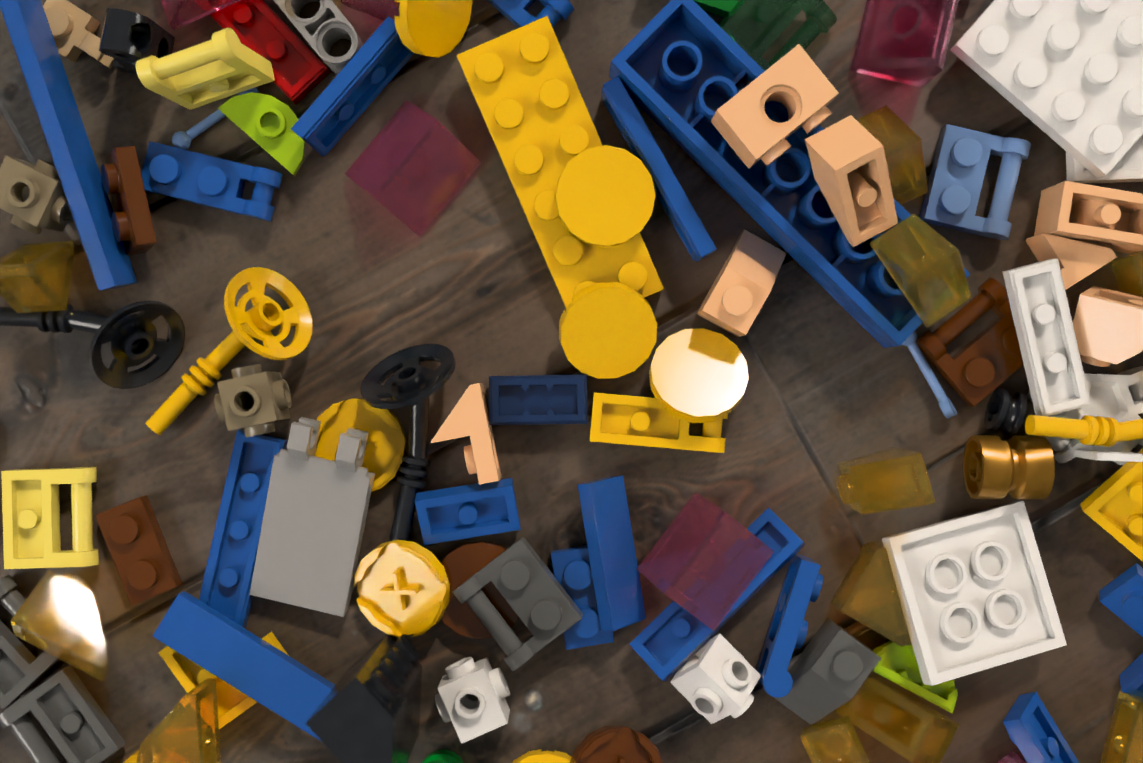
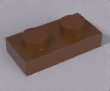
[101,146,157,255]
[95,495,183,605]

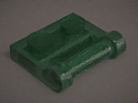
[719,0,837,71]

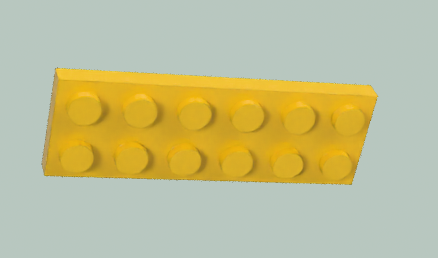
[457,16,664,309]

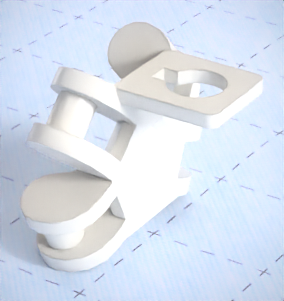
[1026,366,1143,466]

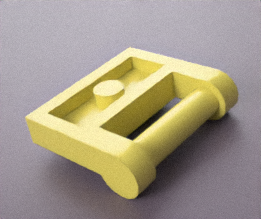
[136,27,275,110]
[1,467,99,569]

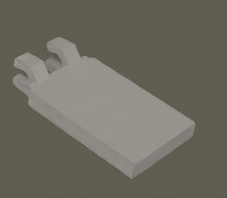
[249,417,375,617]

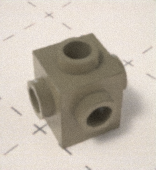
[0,156,73,234]
[214,364,292,438]

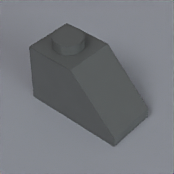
[774,618,881,725]

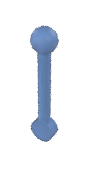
[172,87,259,150]
[902,331,957,419]

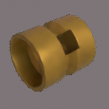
[963,435,1055,500]

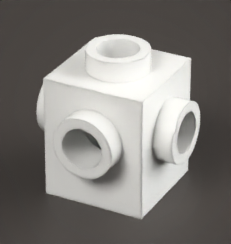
[670,633,761,724]
[435,657,510,744]

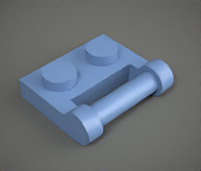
[919,124,1031,240]

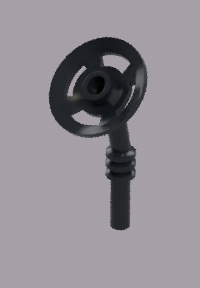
[0,300,185,389]
[361,344,456,541]

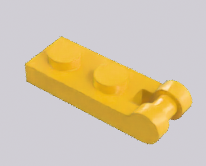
[589,392,728,453]

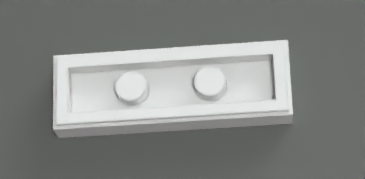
[1002,259,1091,416]

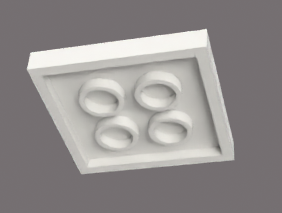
[882,501,1067,686]

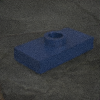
[489,375,587,425]

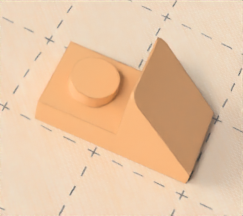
[1026,233,1117,290]
[431,383,502,485]

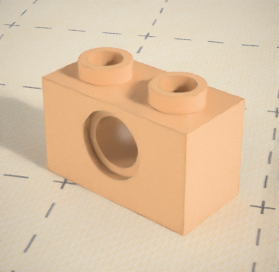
[711,44,839,169]
[1034,181,1143,254]

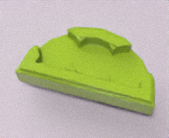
[218,92,306,176]
[873,638,958,714]

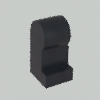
[99,8,175,74]

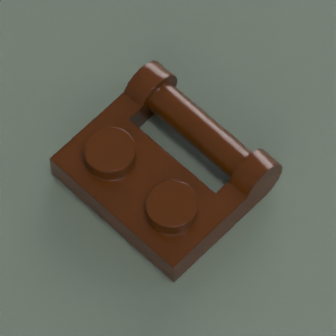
[916,278,1024,407]

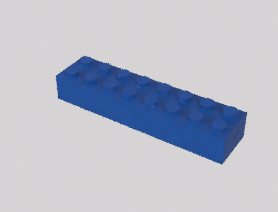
[609,0,970,348]

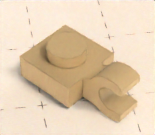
[43,0,114,69]

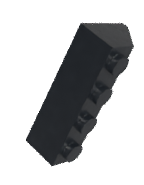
[306,634,422,763]

